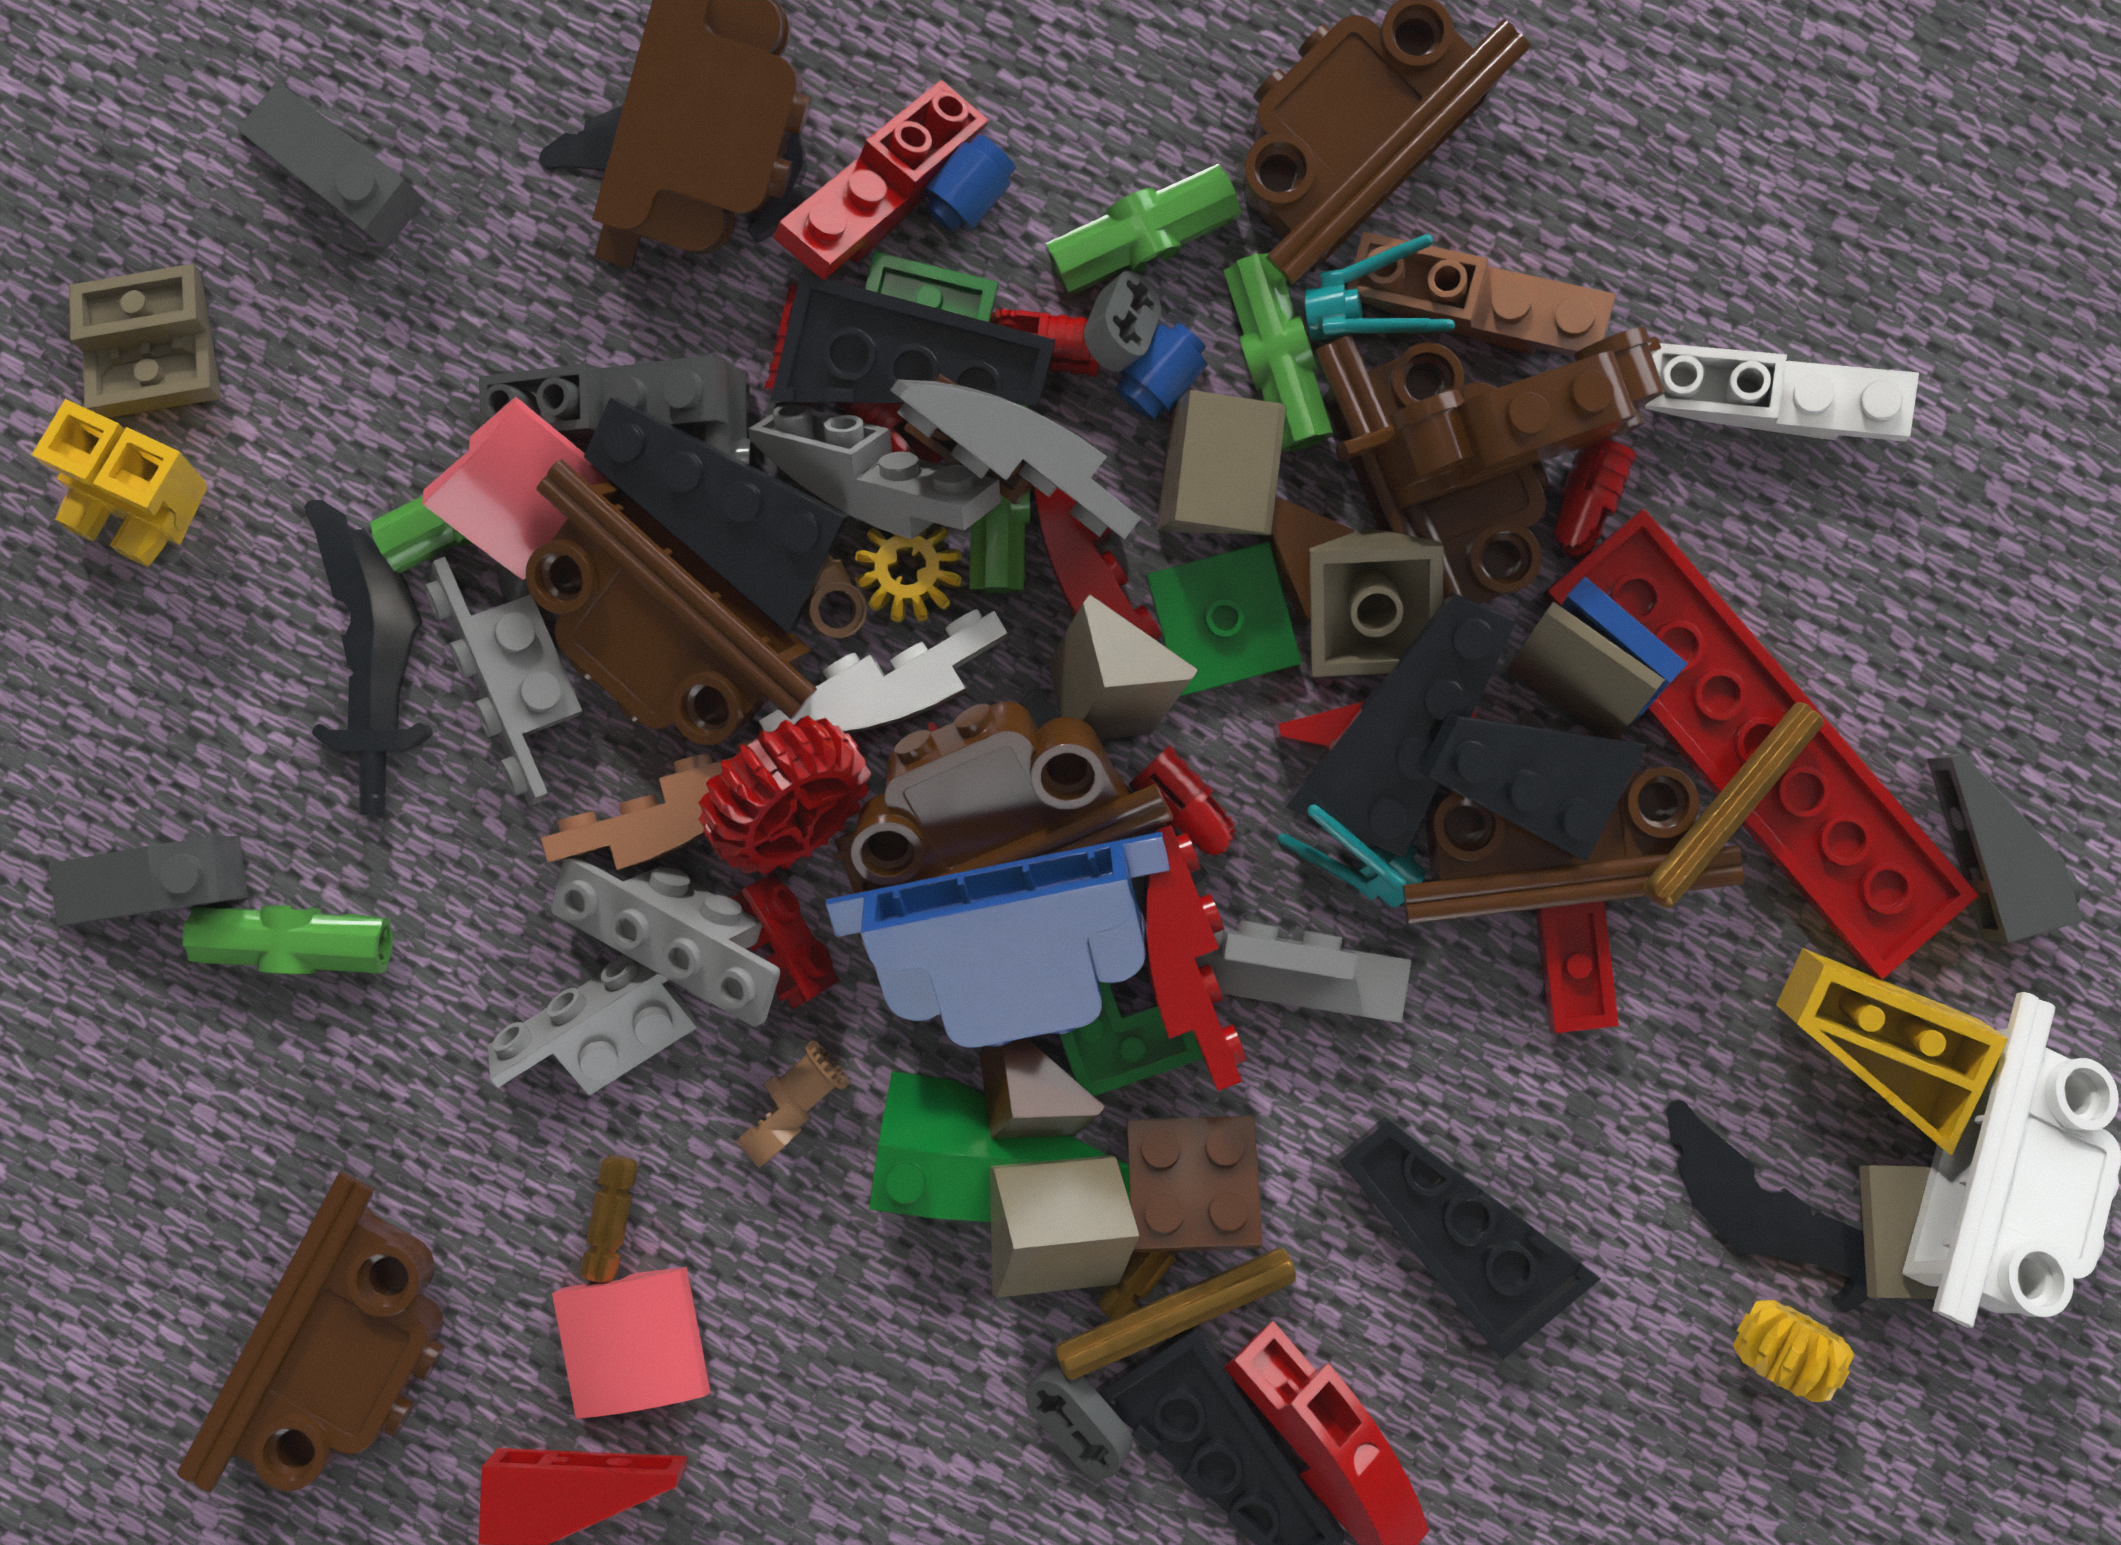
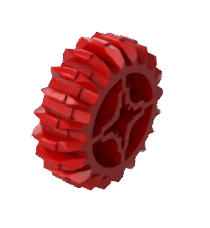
[698,716,871,875]

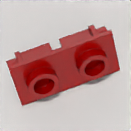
[731,873,840,1010]

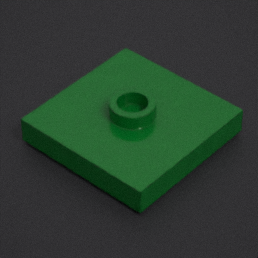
[1146,541,1302,697]

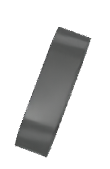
[1084,270,1161,373]
[1025,1362,1133,1479]

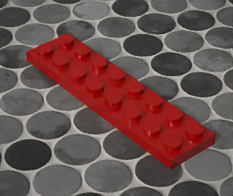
[1542,508,1979,979]

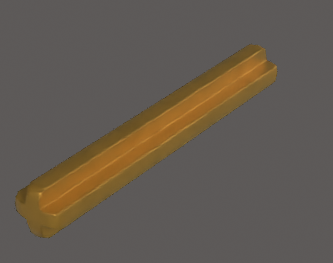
[1643,702,1824,909]
[1055,1248,1297,1380]

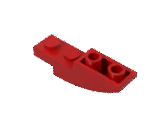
[774,80,989,280]
[1034,486,1163,640]
[1144,825,1247,1091]
[1224,1321,1429,1545]

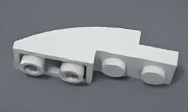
[1645,343,1919,442]
[759,609,1009,734]

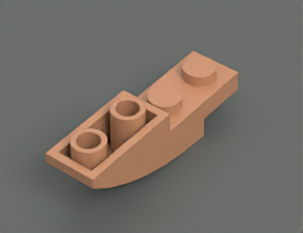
[1347,231,1616,357]
[541,738,758,870]

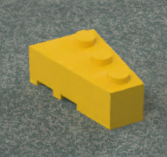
[1776,948,2008,1156]

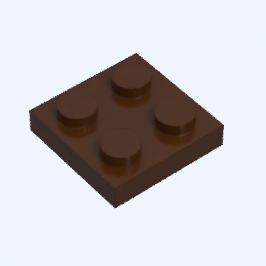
[1127,1116,1263,1253]

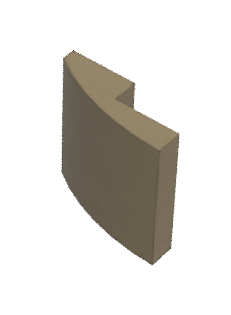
[69,263,221,418]
[1508,602,1665,739]
[1859,1165,1939,1299]

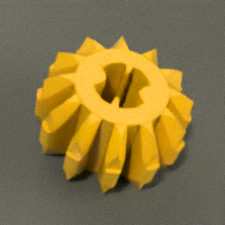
[855,527,963,623]
[1732,1300,1855,1402]

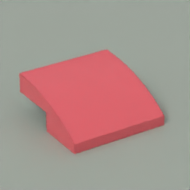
[422,397,611,581]
[552,1267,711,1419]

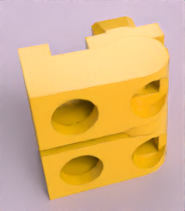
[31,399,207,567]

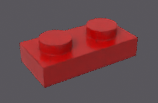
[1535,901,1619,1033]

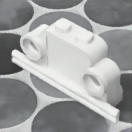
[1902,992,2121,1328]

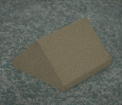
[1156,390,1286,535]
[1309,527,1443,677]
[1048,594,1198,740]
[990,1155,1140,1298]

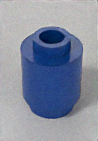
[923,134,1016,233]
[1115,323,1208,421]

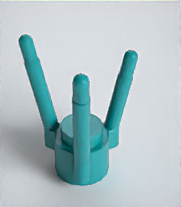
[1305,234,1455,341]
[1277,804,1426,908]

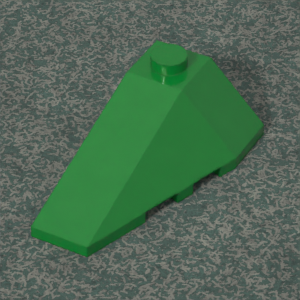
[869,1071,1130,1222]

